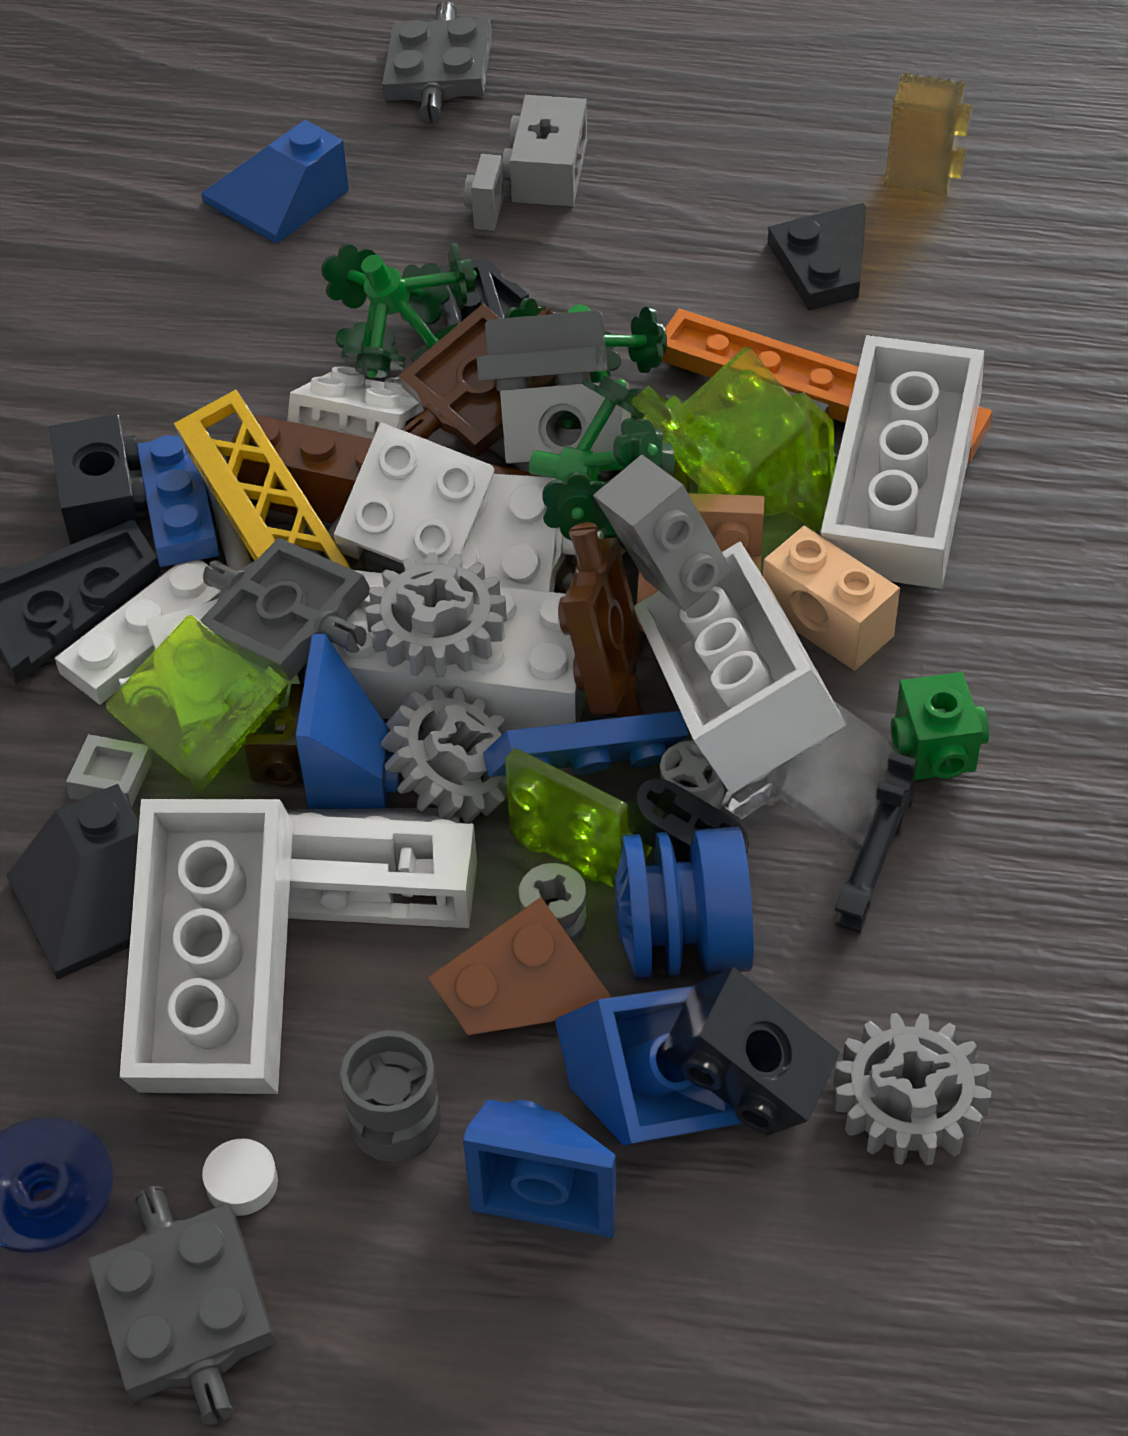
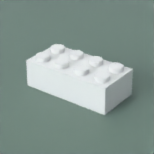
[821,335,984,589]
[634,541,847,794]
[331,570,586,733]
[120,799,293,1094]

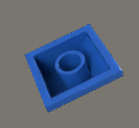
[201,120,349,244]
[296,634,402,809]
[555,986,743,1146]
[463,1099,616,1238]

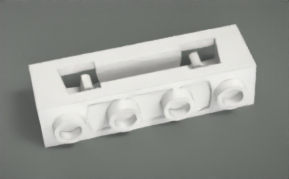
[288,813,477,928]

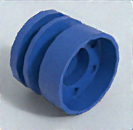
[614,827,754,980]

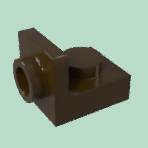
[244,684,304,786]

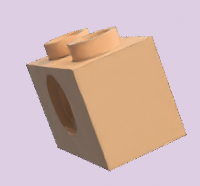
[763,526,900,671]

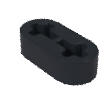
[625,779,749,862]

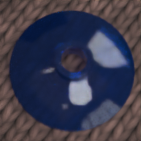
[0,1117,113,1253]

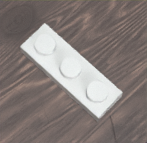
[55,560,222,705]

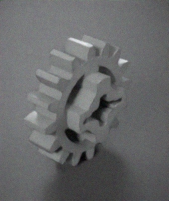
[365,552,507,678]
[381,685,517,823]
[833,1013,992,1165]

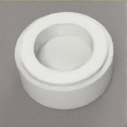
[202,1139,278,1216]

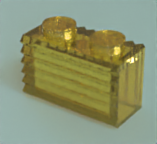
[884,72,973,196]

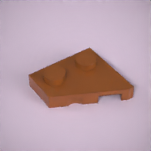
[427,897,612,1035]

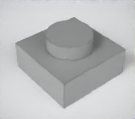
[464,154,504,231]
[66,734,152,808]

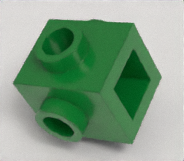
[890,672,989,780]

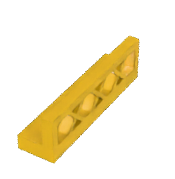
[174,390,350,569]

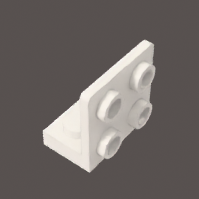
[287,367,424,439]
[334,422,494,566]

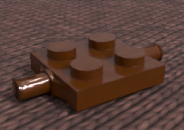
[398,303,555,457]
[558,522,644,718]

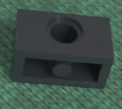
[49,414,149,545]
[660,967,840,1136]

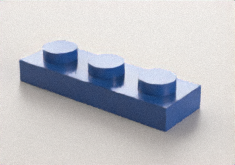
[137,435,219,567]
[483,711,689,782]

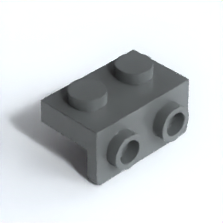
[477,311,607,391]

